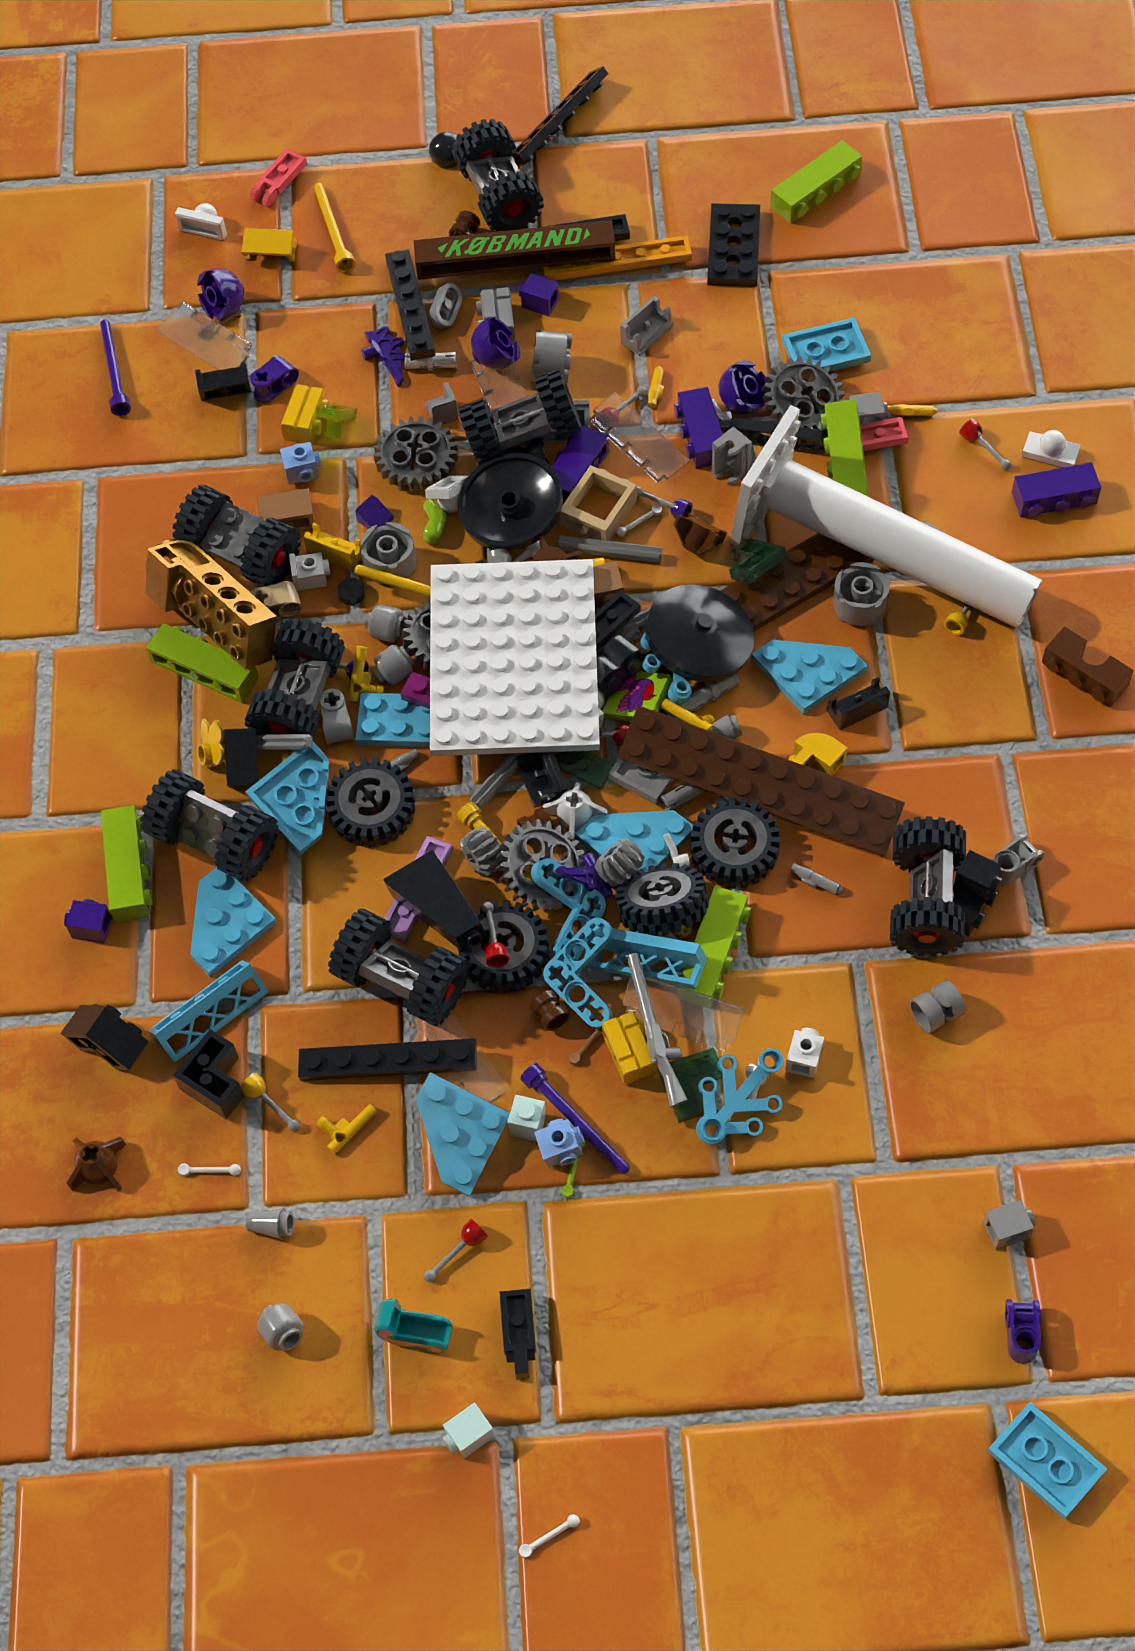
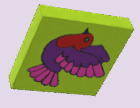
[602,671,673,722]

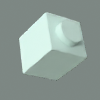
[507,1095,547,1142]
[442,1402,495,1459]

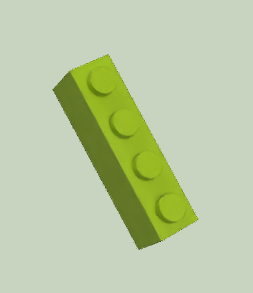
[770,140,863,223]
[821,398,869,497]
[146,623,259,703]
[101,805,153,923]
[678,886,751,1008]

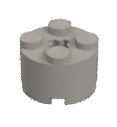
[532,330,572,384]
[361,522,417,587]
[833,562,890,626]

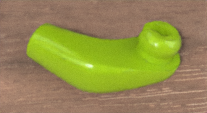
[423,499,447,544]

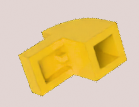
[788,733,848,776]

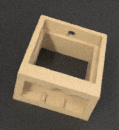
[560,465,637,541]

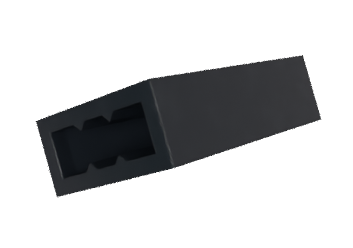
[383,850,488,952]

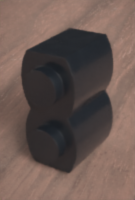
[596,635,645,698]

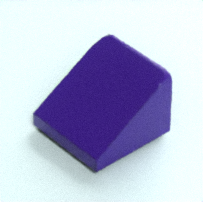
[355,494,394,529]

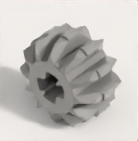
[460,827,503,877]
[594,838,645,887]

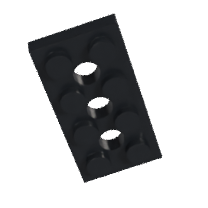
[707,203,760,287]

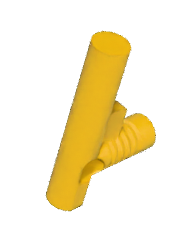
[348,646,384,702]
[661,699,715,731]
[316,1104,377,1155]

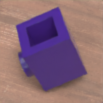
[519,273,559,316]
[64,899,112,943]

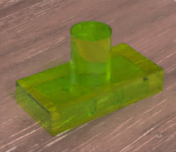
[315,403,357,438]

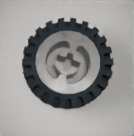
[326,758,415,847]
[690,798,780,888]
[615,863,709,936]
[458,900,550,993]

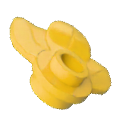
[197,718,224,768]

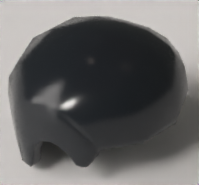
[429,132,458,167]

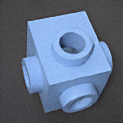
[280,442,322,485]
[534,1119,585,1168]

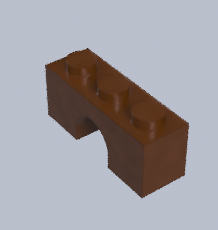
[1042,626,1134,707]

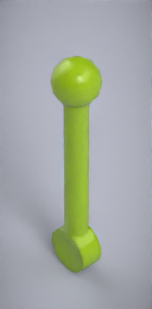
[562,1140,586,1198]

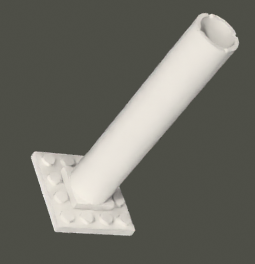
[730,405,1042,629]

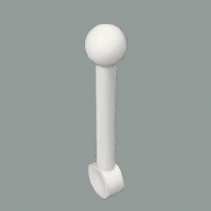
[616,505,662,537]
[178,1163,241,1177]
[519,1514,580,1558]

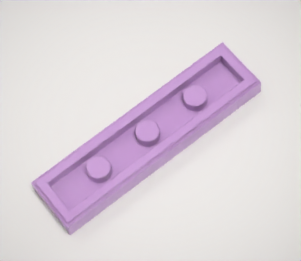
[384,836,454,944]

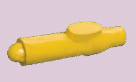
[648,366,664,409]
[888,404,938,416]

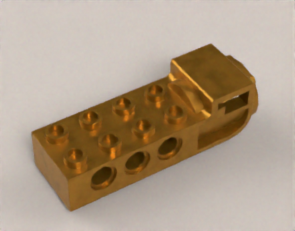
[145,539,277,670]

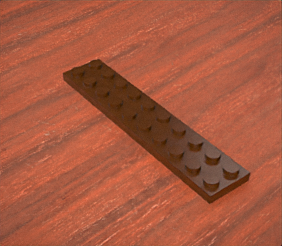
[631,533,874,679]
[618,705,905,857]

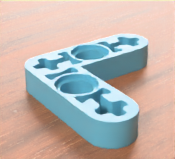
[531,858,606,961]
[543,918,613,1029]

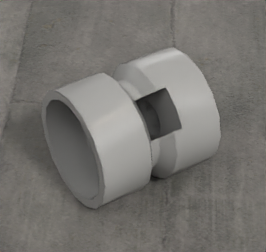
[909,980,966,1033]

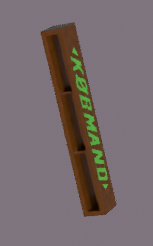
[414,220,616,280]

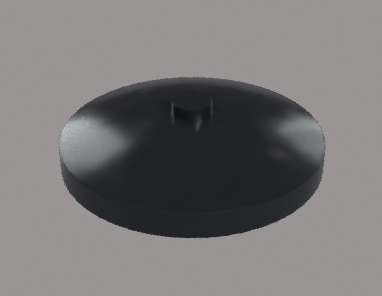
[458,453,563,551]
[645,584,754,682]

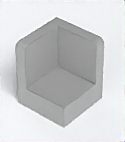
[425,382,458,425]

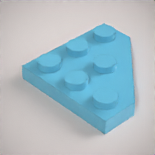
[751,640,868,715]
[246,741,330,855]
[575,810,693,880]
[190,867,277,978]
[416,1072,510,1197]

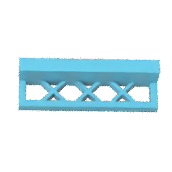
[588,926,707,989]
[148,960,269,1063]

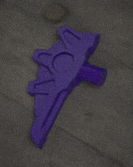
[361,326,406,387]
[555,853,621,898]

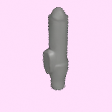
[390,749,420,771]
[790,863,844,895]

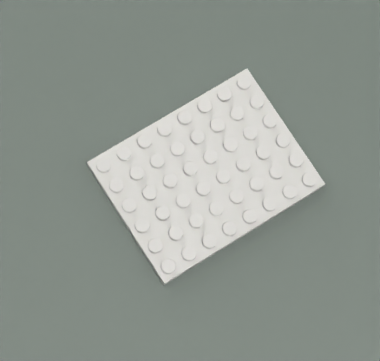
[430,559,600,756]

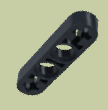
[729,418,828,455]

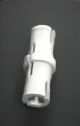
[405,352,457,371]

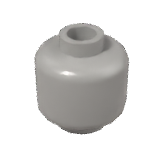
[365,605,407,642]
[373,645,414,685]
[257,1303,304,1351]

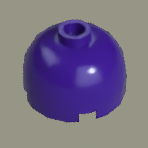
[197,268,244,321]
[471,317,521,370]
[718,360,766,414]

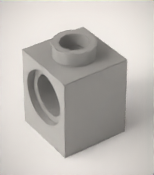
[849,392,888,424]
[983,1200,1035,1250]

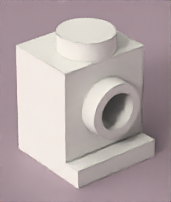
[289,552,331,591]
[785,1028,824,1078]

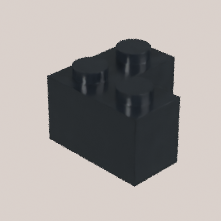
[952,850,1003,937]
[60,1004,149,1070]
[173,1029,244,1119]

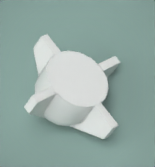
[543,782,608,842]

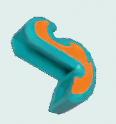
[374,1299,453,1353]

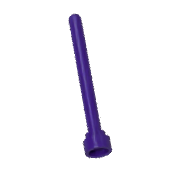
[100,319,131,416]
[520,1063,630,1174]

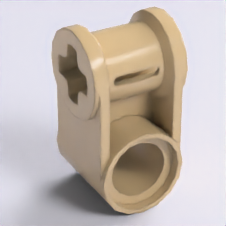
[250,581,302,619]

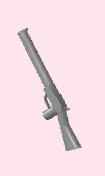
[625,953,688,1108]

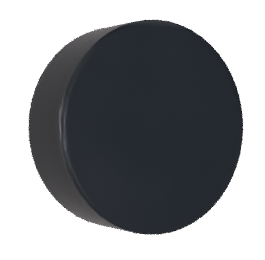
[337,578,365,605]

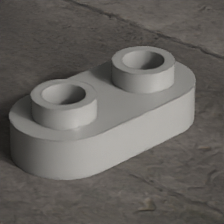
[429,283,463,329]

